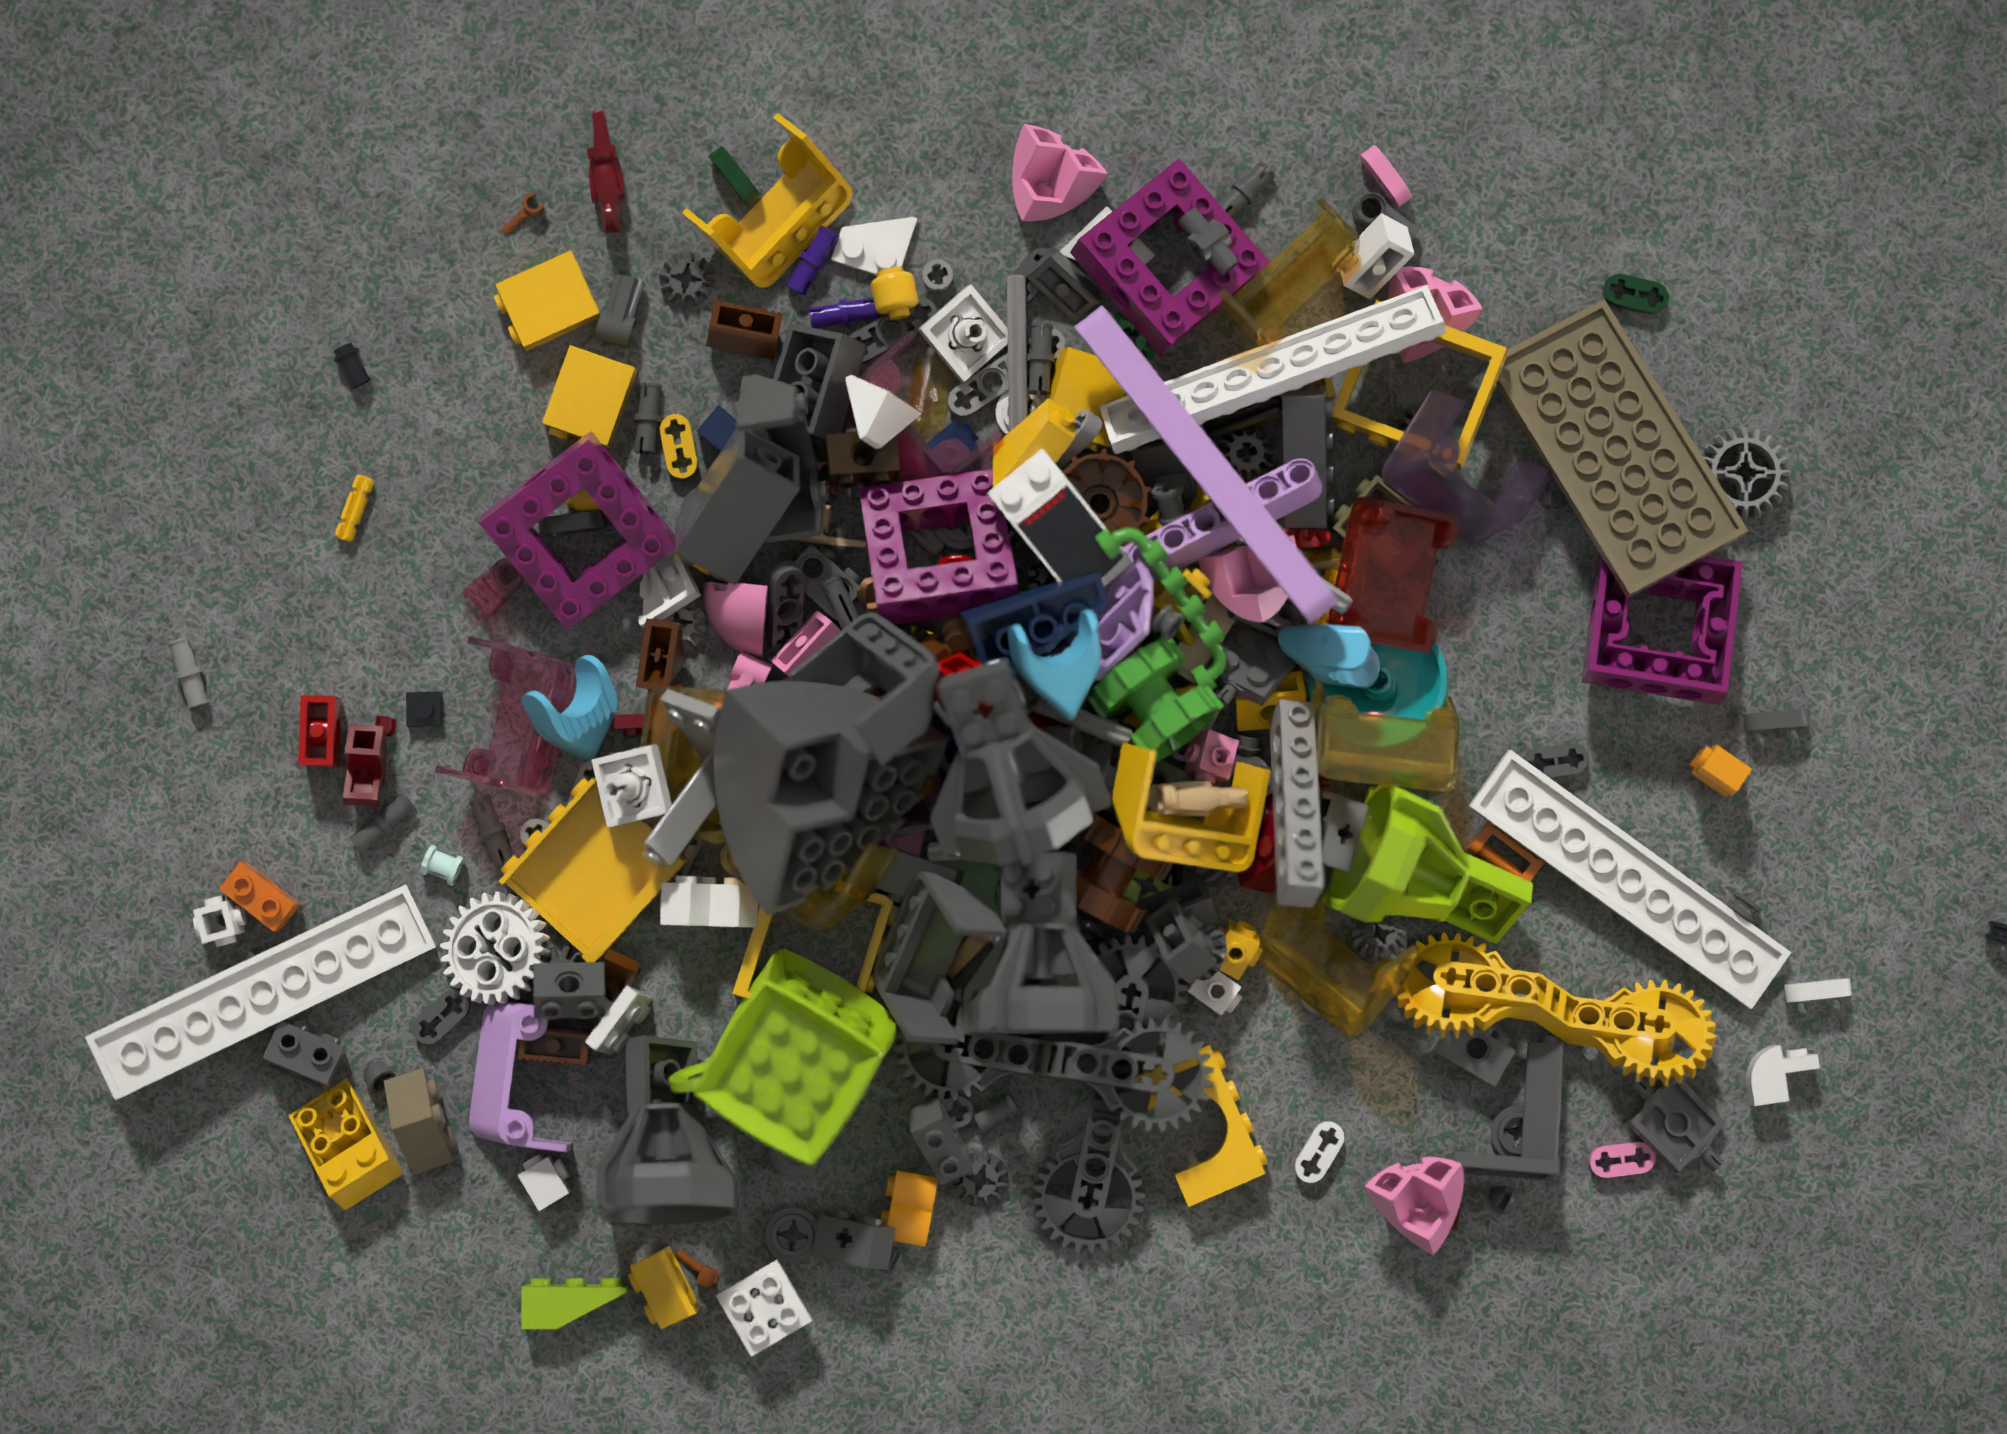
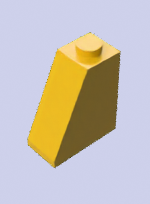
[993,398,1075,488]

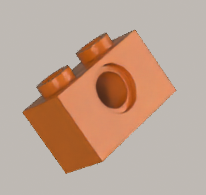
[219,861,301,932]

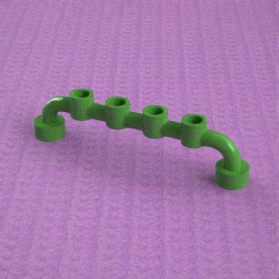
[1095,528,1227,690]

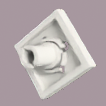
[917,284,1008,383]
[591,744,672,828]
[585,986,652,1055]
[716,1259,813,1357]

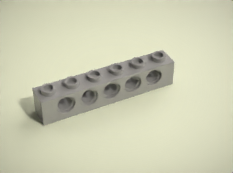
[1269,700,1324,908]

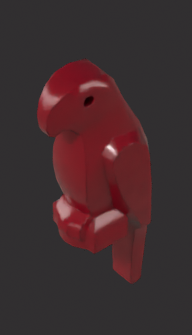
[587,110,626,234]

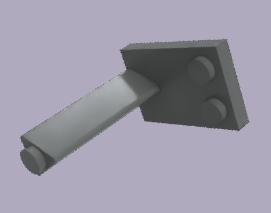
[1447,1036,1564,1181]

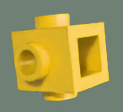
[1218,919,1262,980]

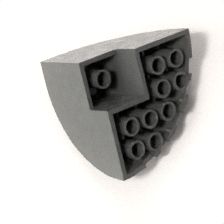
[714,681,949,915]

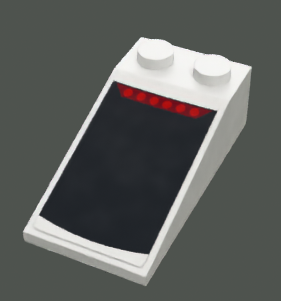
[988,448,1133,587]

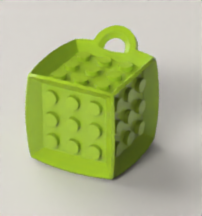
[669,948,897,1166]

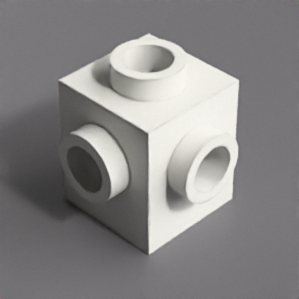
[193,895,247,947]

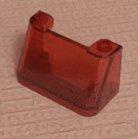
[1328,497,1459,654]

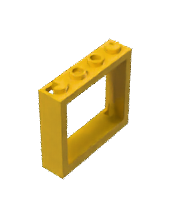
[1331,300,1508,471]
[732,882,899,999]

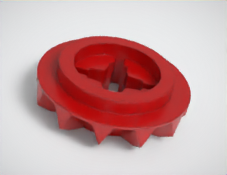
[1282,529,1330,547]

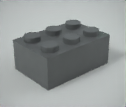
[773,323,867,442]

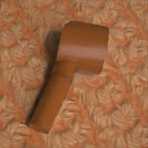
[502,193,544,235]
[675,1249,719,1289]

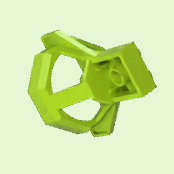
[1321,783,1533,944]

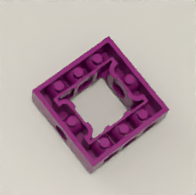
[1070,158,1270,356]
[479,431,675,631]
[859,469,1018,625]
[1581,551,1743,705]

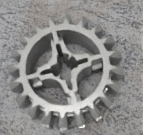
[1703,427,1791,521]

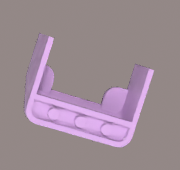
[469,1001,584,1152]

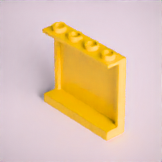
[498,777,688,962]

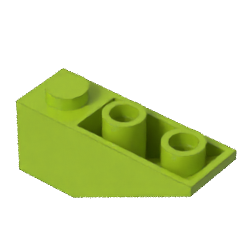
[521,1278,630,1329]

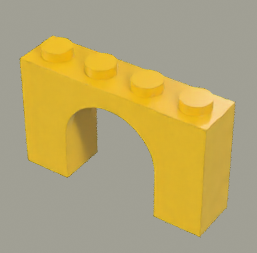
[1135,1044,1268,1207]

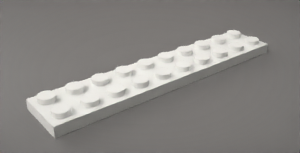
[1099,285,1447,454]
[1468,750,1792,1009]
[85,884,436,1100]

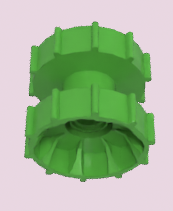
[1087,638,1224,764]

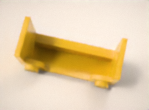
[682,113,853,288]
[1112,743,1271,872]

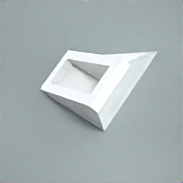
[845,375,921,449]

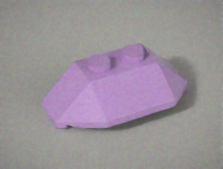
[1049,557,1154,681]

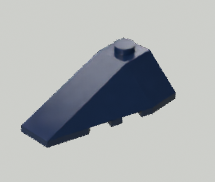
[959,572,1110,677]

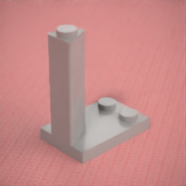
[642,689,721,868]

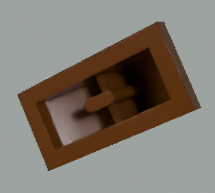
[635,618,685,692]

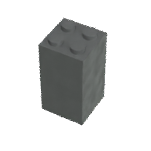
[674,428,800,585]

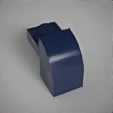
[697,405,737,452]

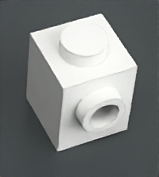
[1186,971,1242,1016]
[518,1154,572,1211]

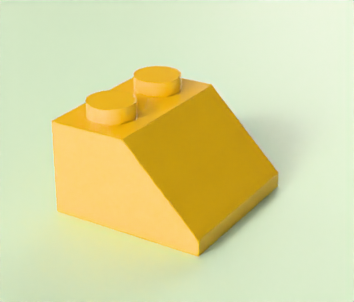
[628,1245,701,1329]

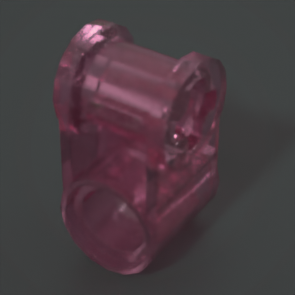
[461,558,526,620]

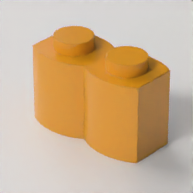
[1689,744,1752,798]
[881,1168,938,1247]

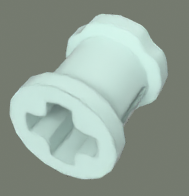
[420,845,464,886]

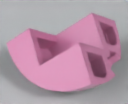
[1012,124,1108,222]
[1388,266,1483,363]
[1198,535,1296,622]
[702,582,769,660]
[1364,1157,1464,1256]

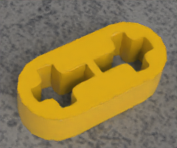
[660,414,698,480]

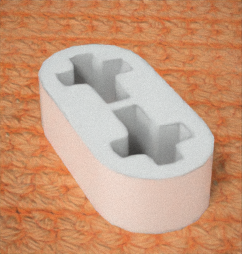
[1784,978,1852,1002]
[1294,1121,1344,1183]

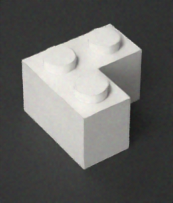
[660,876,758,927]

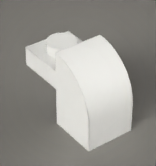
[1746,1045,1820,1106]

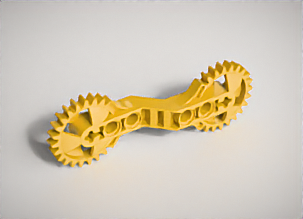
[1394,932,1716,1087]

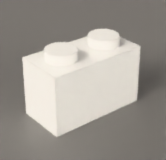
[1337,213,1415,299]

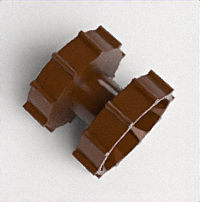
[1062,448,1151,547]
[1076,811,1175,934]

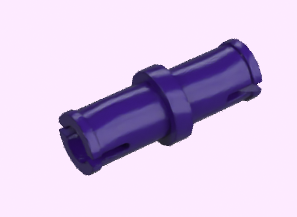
[786,225,840,296]
[809,298,881,328]

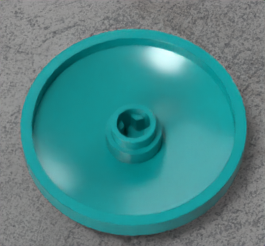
[1308,615,1449,751]

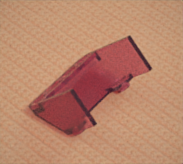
[845,330,1003,482]
[435,636,576,797]

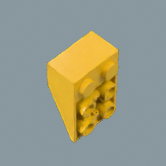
[288,1078,404,1211]

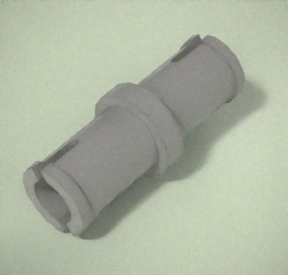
[167,636,210,709]

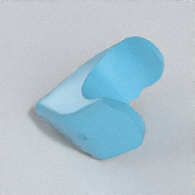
[1008,609,1101,720]
[1278,624,1380,689]
[521,655,618,761]

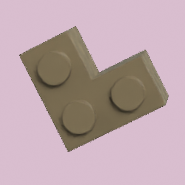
[384,1068,457,1175]

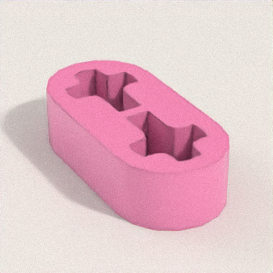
[1359,145,1412,208]
[1588,1141,1656,1178]

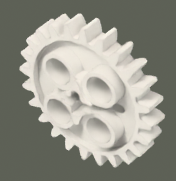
[440,891,550,1006]

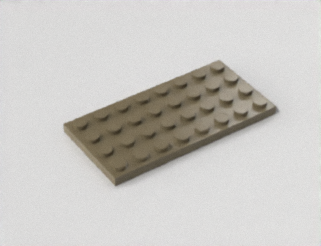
[1485,299,1749,599]

